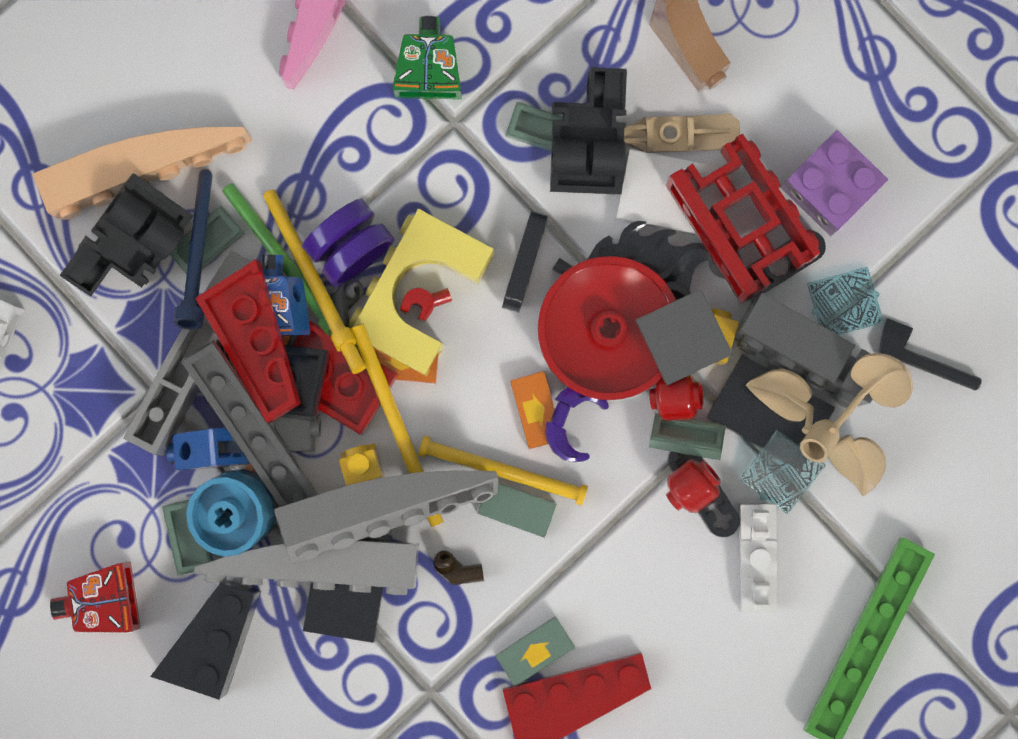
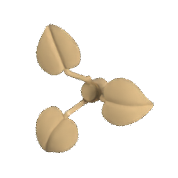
[746,353,913,496]

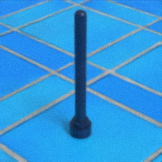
[173,169,213,330]

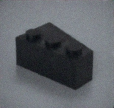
[150,580,262,700]

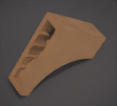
[649,0,731,92]

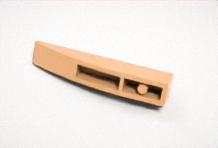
[32,127,253,220]

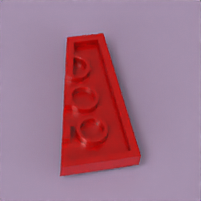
[195,259,301,423]
[503,652,651,739]

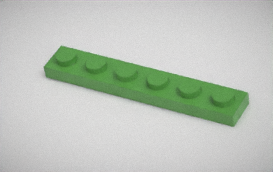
[803,537,935,739]

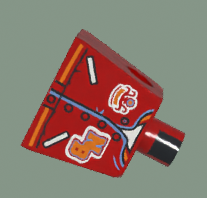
[50,561,141,633]

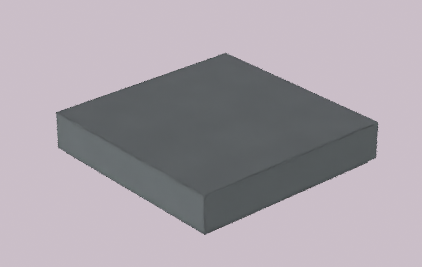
[635,289,733,386]

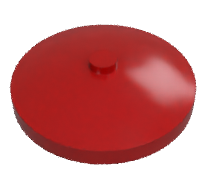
[538,256,676,400]

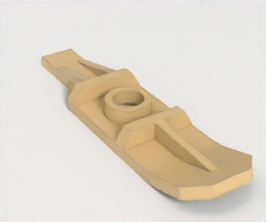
[624,113,740,153]

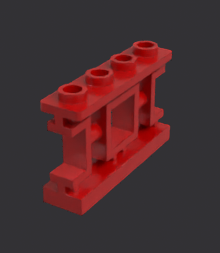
[665,134,820,304]

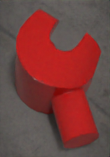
[399,288,452,322]

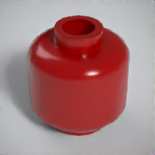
[649,375,704,421]
[666,460,721,513]

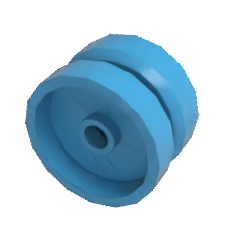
[186,469,279,556]

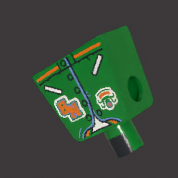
[393,16,462,100]

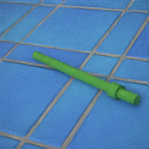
[222,183,358,349]

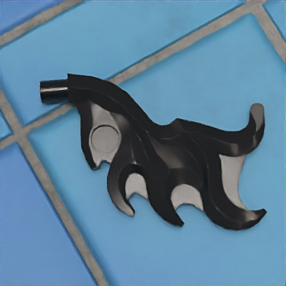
[552,221,716,300]

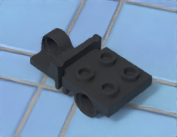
[550,67,627,194]
[60,173,194,297]

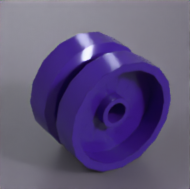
[301,199,395,288]

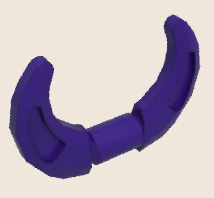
[545,387,609,462]

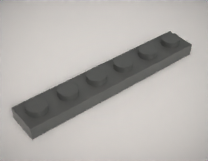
[181,340,319,507]

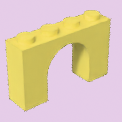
[348,209,495,377]

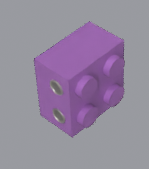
[780,130,889,237]

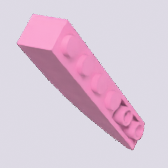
[279,0,346,90]

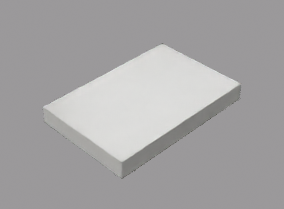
[616,149,733,236]

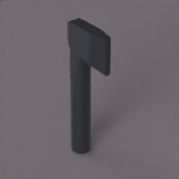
[878,318,982,390]

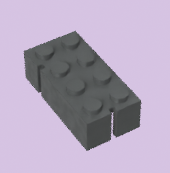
[734,293,873,408]

